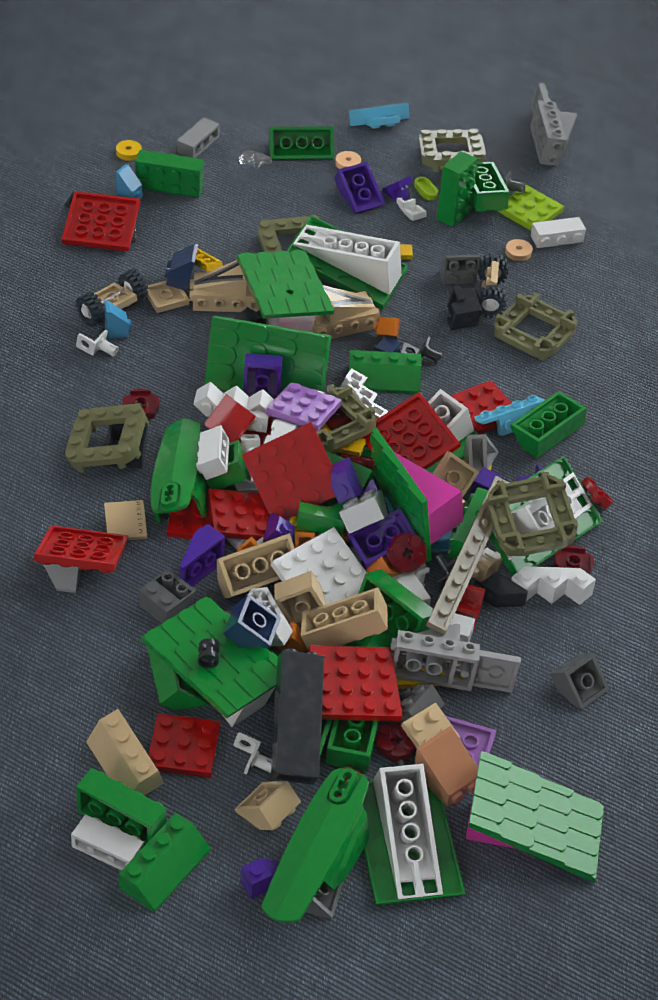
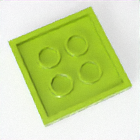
[497,185,564,231]

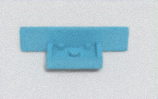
[349,103,409,129]
[475,395,545,436]

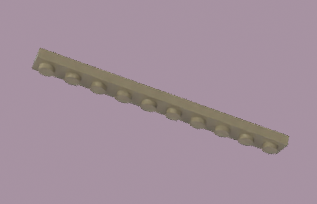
[426,476,509,635]

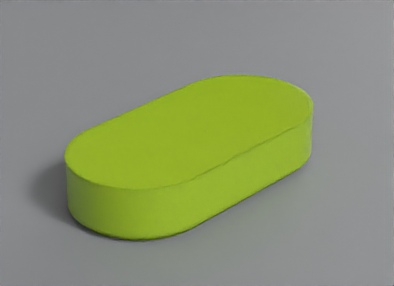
[414,177,438,200]

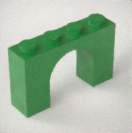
[295,496,348,537]

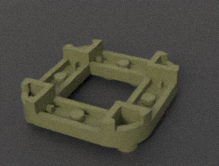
[418,129,486,172]
[258,215,319,253]
[493,292,578,361]
[299,384,376,452]
[65,403,149,473]
[487,472,578,557]

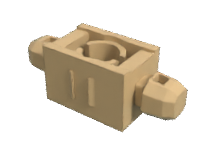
[471,547,502,582]

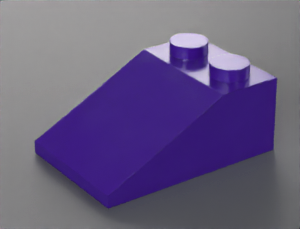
[334,162,385,214]
[243,353,283,398]
[348,508,416,570]
[180,524,225,587]

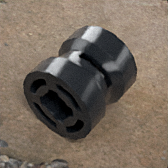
[198,638,220,668]

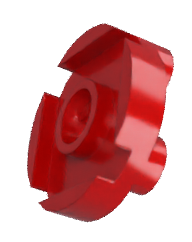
[581,476,614,510]

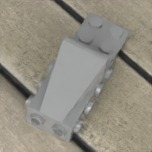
[530,83,577,165]
[391,624,521,693]

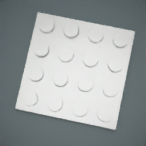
[270,527,367,604]

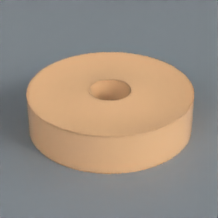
[335,151,361,169]
[505,239,533,261]

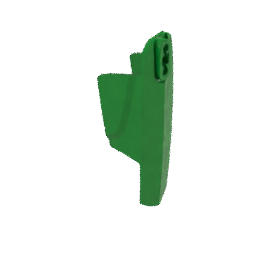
[151,418,209,523]
[261,768,369,923]

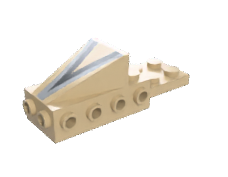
[190,260,259,312]
[267,285,380,339]

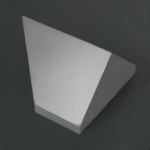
[463,434,499,472]
[44,564,82,593]

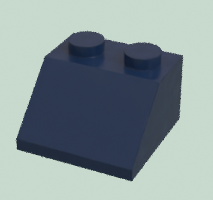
[164,244,198,291]
[223,594,281,648]

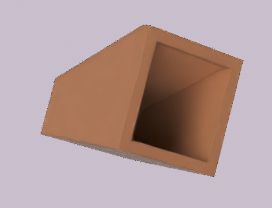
[415,726,478,807]

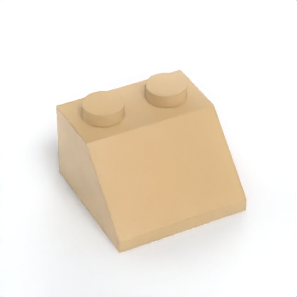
[275,571,327,626]
[234,781,301,831]

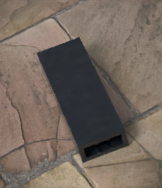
[270,649,324,785]

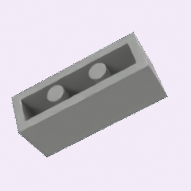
[176,117,220,158]

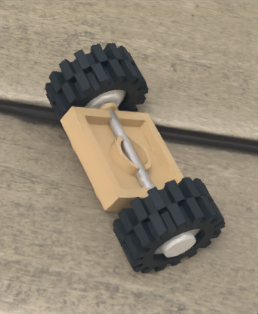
[476,253,509,318]
[75,269,148,326]

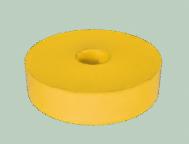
[116,140,142,161]

